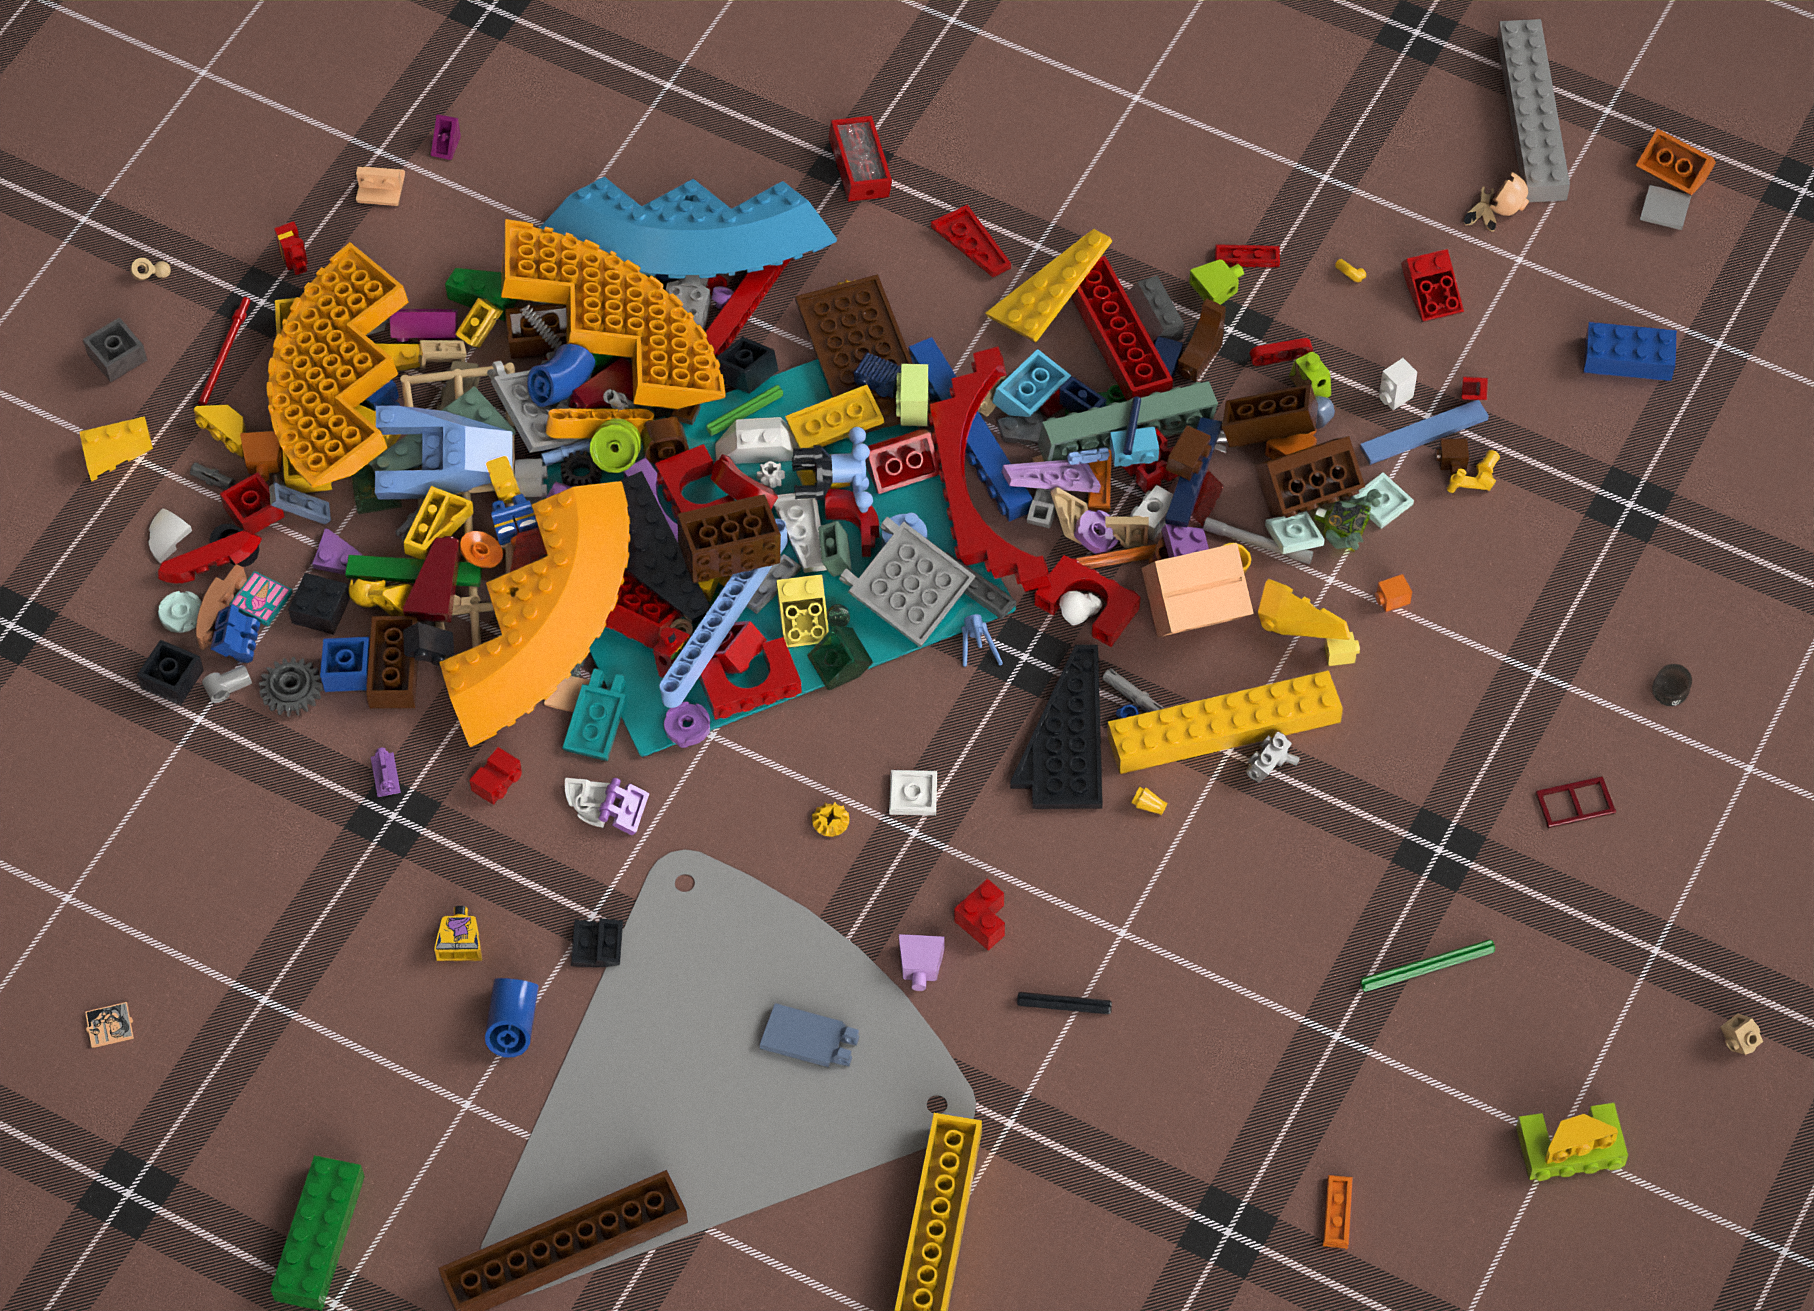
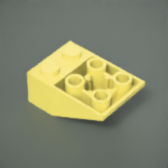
[776,575,830,647]

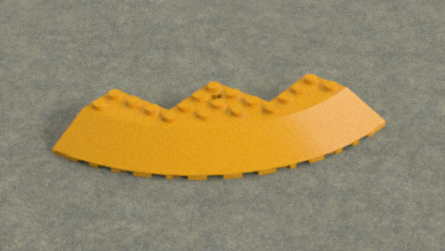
[501,219,725,409]
[267,242,409,488]
[439,481,630,747]

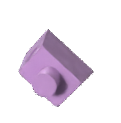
[899,934,944,991]

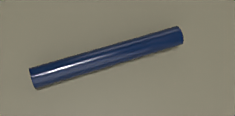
[1123,397,1141,455]

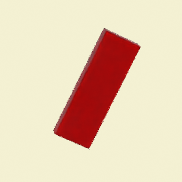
[1215,244,1280,268]

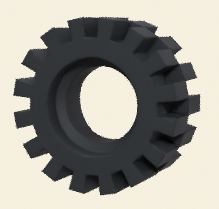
[560,451,602,487]

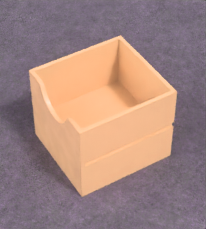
[1141,543,1253,637]

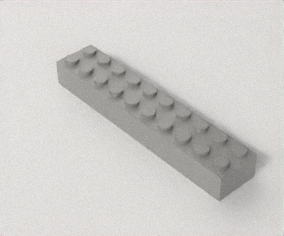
[1497,19,1570,202]

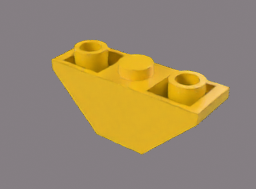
[194,405,246,457]
[1545,1114,1618,1164]

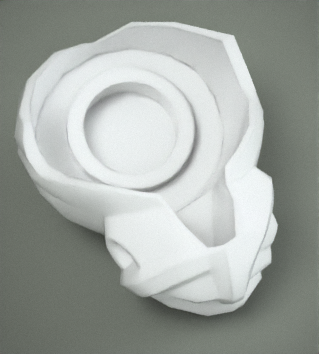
[1059,591,1102,625]

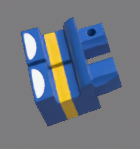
[491,494,540,545]

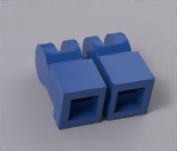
[211,604,260,663]

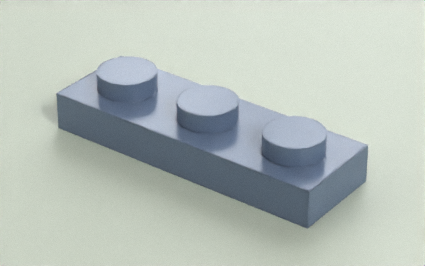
[269,483,331,525]

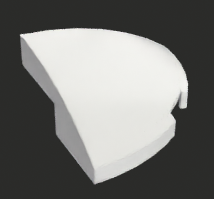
[148,509,192,564]
[565,778,610,828]

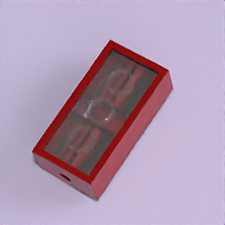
[828,116,892,202]

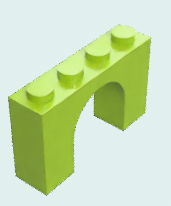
[1516,1103,1628,1181]

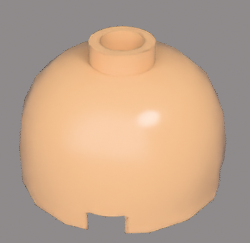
[1489,172,1529,216]

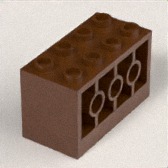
[1255,436,1365,518]
[677,494,781,583]

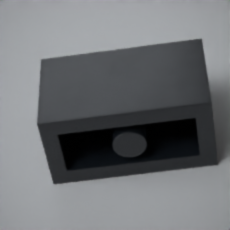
[403,622,454,666]

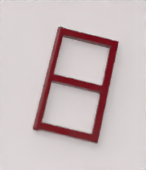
[1536,776,1616,828]

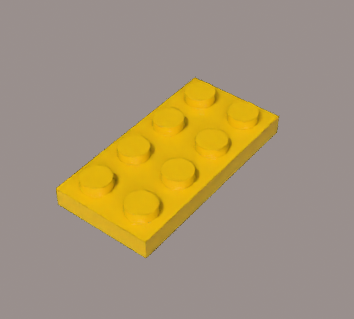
[785,385,884,448]

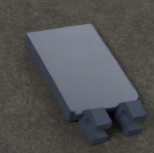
[760,1003,860,1067]

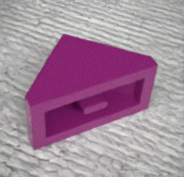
[431,114,461,160]

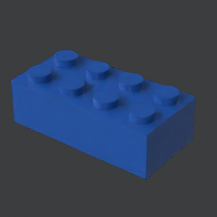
[1584,322,1677,381]

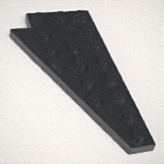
[618,471,711,624]
[1010,645,1103,809]

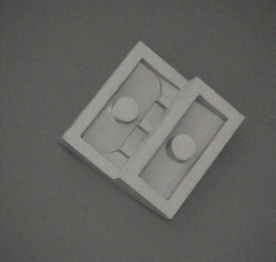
[1640,185,1691,230]

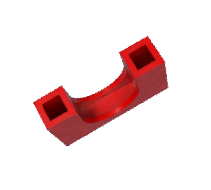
[655,444,735,519]
[1034,555,1141,647]
[699,637,802,720]

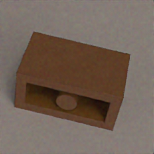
[1166,425,1212,481]

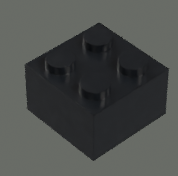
[716,337,779,394]
[288,573,350,635]
[137,640,204,706]

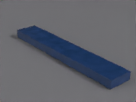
[1165,417,1222,528]

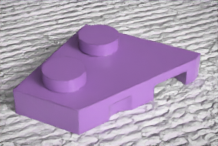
[312,528,362,575]

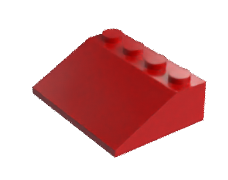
[605,571,683,649]

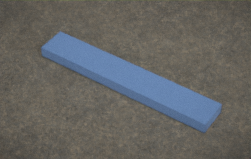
[1360,400,1489,465]

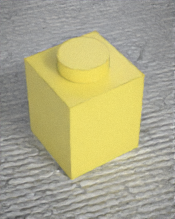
[1324,632,1360,666]

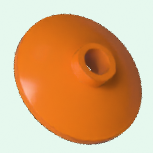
[460,531,503,568]

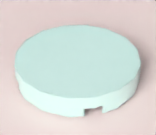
[158,591,202,633]

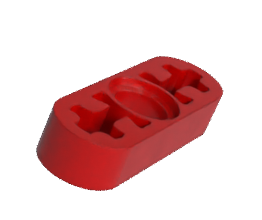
[1249,338,1313,366]

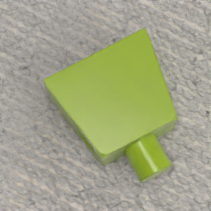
[1189,259,1244,305]

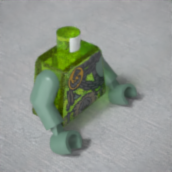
[1314,489,1382,552]

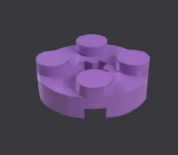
[1074,510,1118,555]
[664,702,710,748]

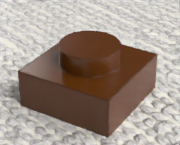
[671,404,701,425]

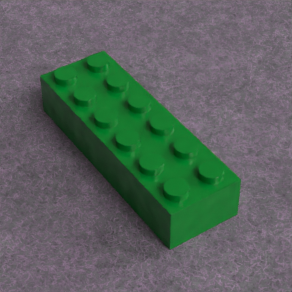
[270,1155,365,1311]

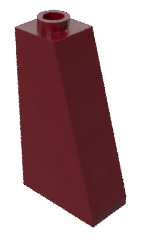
[568,357,633,409]
[403,536,461,623]

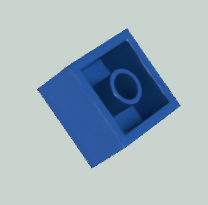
[320,637,370,692]

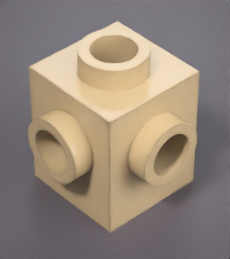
[1720,1014,1763,1055]

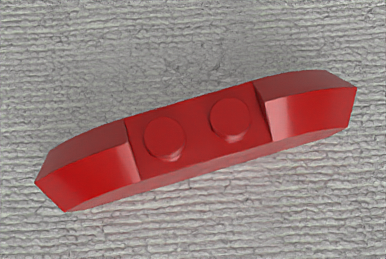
[158,530,262,583]

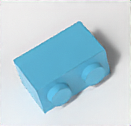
[1110,427,1159,467]

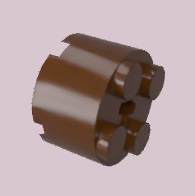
[640,417,689,464]

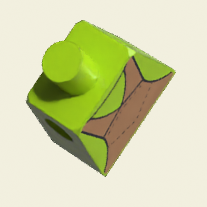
[1289,352,1331,398]

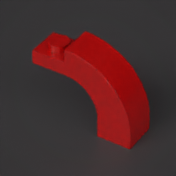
[711,454,778,509]
[825,489,880,557]

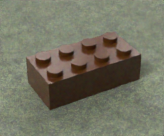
[1222,384,1318,448]
[366,616,419,709]

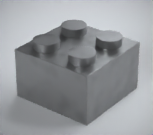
[83,317,147,382]

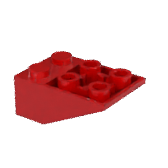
[1401,249,1464,322]

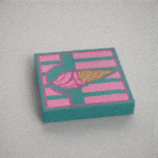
[229,571,293,627]

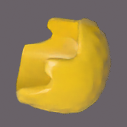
[349,579,386,608]

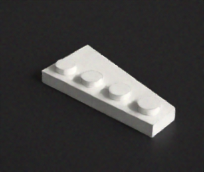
[774,493,827,573]

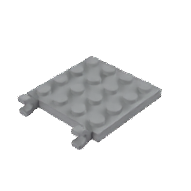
[487,352,588,453]
[839,517,976,648]

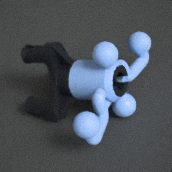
[792,427,873,513]

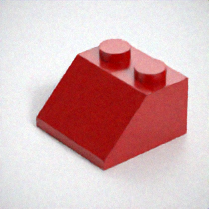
[711,621,767,674]

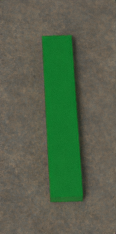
[345,555,483,587]

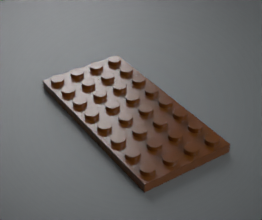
[795,274,931,438]

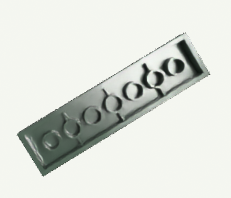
[1038,381,1218,462]

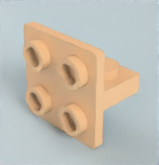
[356,167,405,206]

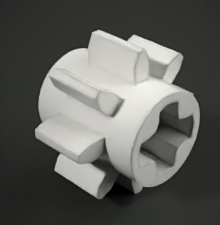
[757,461,785,489]

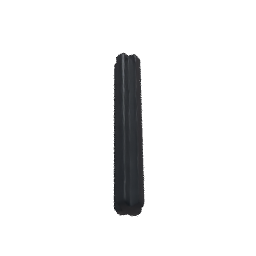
[1017,992,1112,1014]

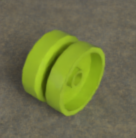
[590,418,642,473]

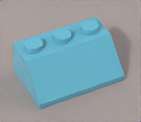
[992,349,1071,417]

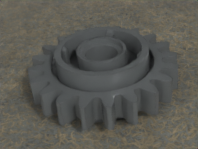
[259,657,323,717]

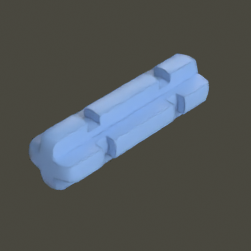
[1067,447,1110,465]

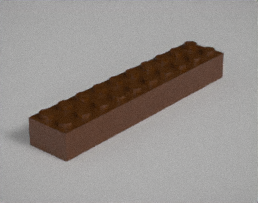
[438,1170,688,1311]

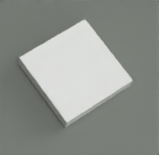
[889,770,937,816]

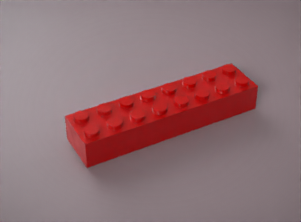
[1071,256,1173,401]

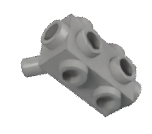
[1245,732,1299,783]

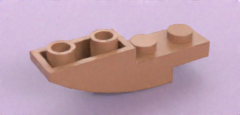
[196,564,247,650]

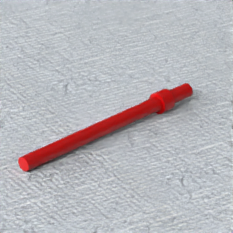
[198,297,251,406]

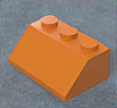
[1636,128,1716,196]

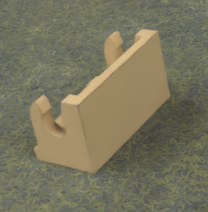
[418,340,466,368]

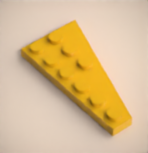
[985,229,1112,343]

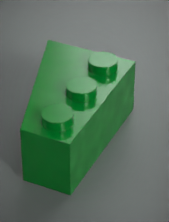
[445,268,519,321]

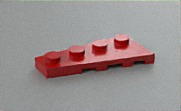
[931,205,1011,277]

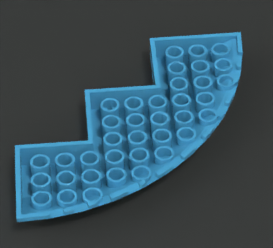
[540,176,837,279]

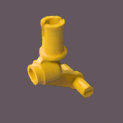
[1447,450,1500,493]

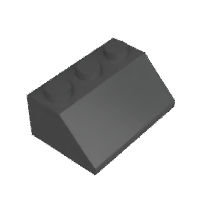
[1126,275,1184,344]

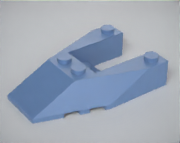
[375,406,513,499]

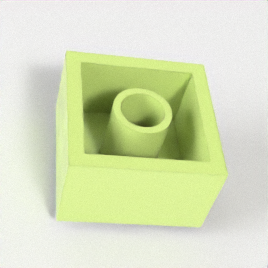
[896,364,928,426]

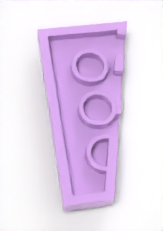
[1002,460,1101,493]

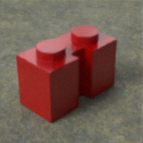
[469,747,522,805]

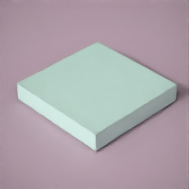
[1350,473,1414,529]
[1265,511,1325,554]

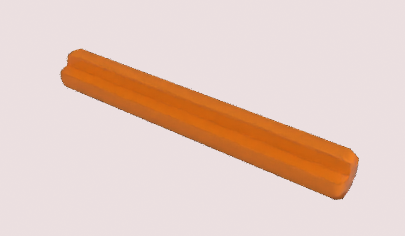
[1076,544,1157,569]

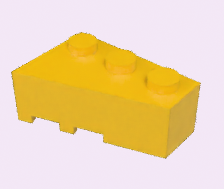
[79,416,153,481]
[404,486,474,560]

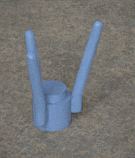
[961,614,1003,667]

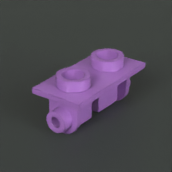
[371,747,401,797]

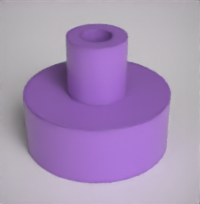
[712,286,734,309]

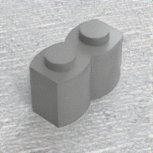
[515,459,548,505]

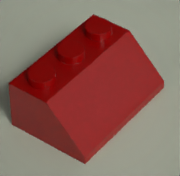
[865,428,940,494]

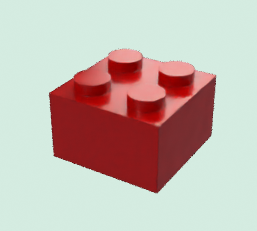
[220,472,285,534]

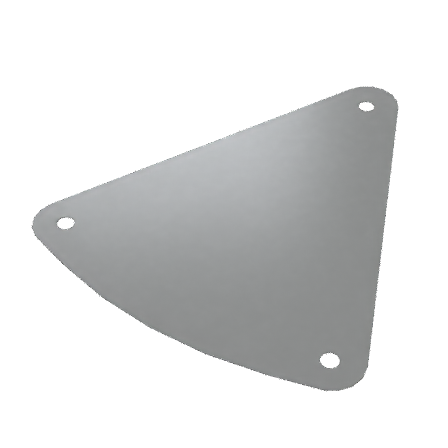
[480,849,976,1296]

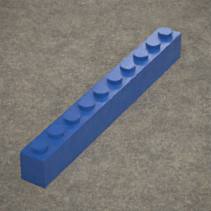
[909,337,1033,522]

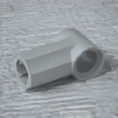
[202,665,252,703]

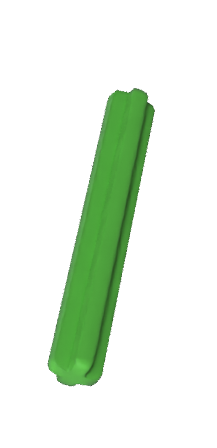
[706,385,783,436]

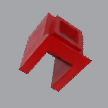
[1462,376,1488,400]

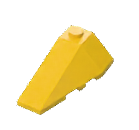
[1258,579,1351,640]

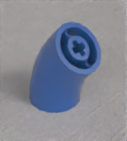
[527,344,595,407]
[485,978,539,1058]

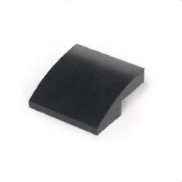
[570,918,623,967]

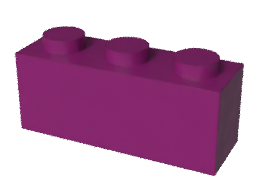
[390,309,458,342]

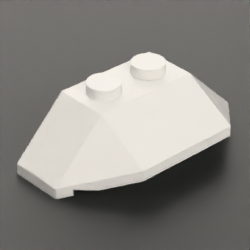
[715,417,799,464]

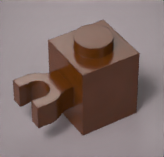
[1435,439,1469,478]

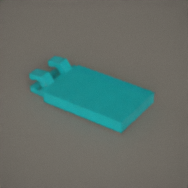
[562,669,627,761]

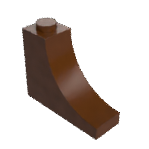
[1177,298,1226,382]

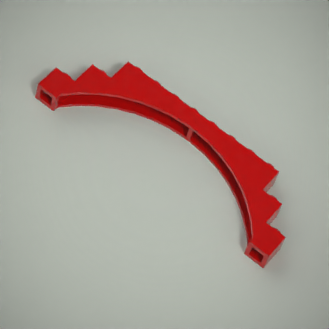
[928,346,1051,592]

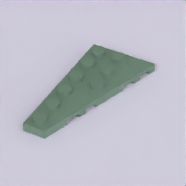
[369,386,516,472]

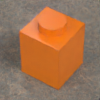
[1375,574,1412,612]

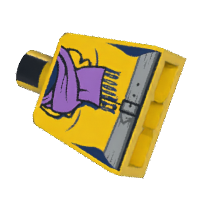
[434,906,482,961]

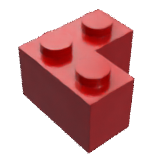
[954,879,1005,951]

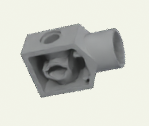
[666,275,711,330]

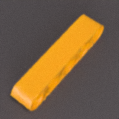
[546,409,654,438]

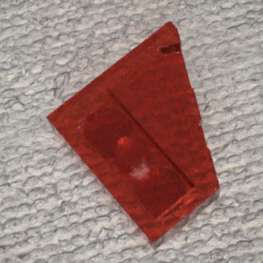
[1191,471,1224,527]
[510,528,547,572]

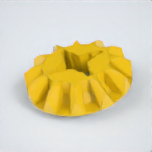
[812,802,849,837]

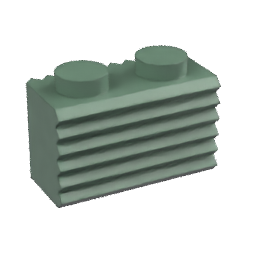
[818,521,852,577]

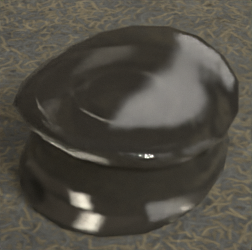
[1652,664,1692,706]

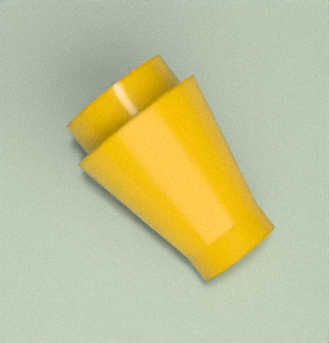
[1132,787,1168,816]

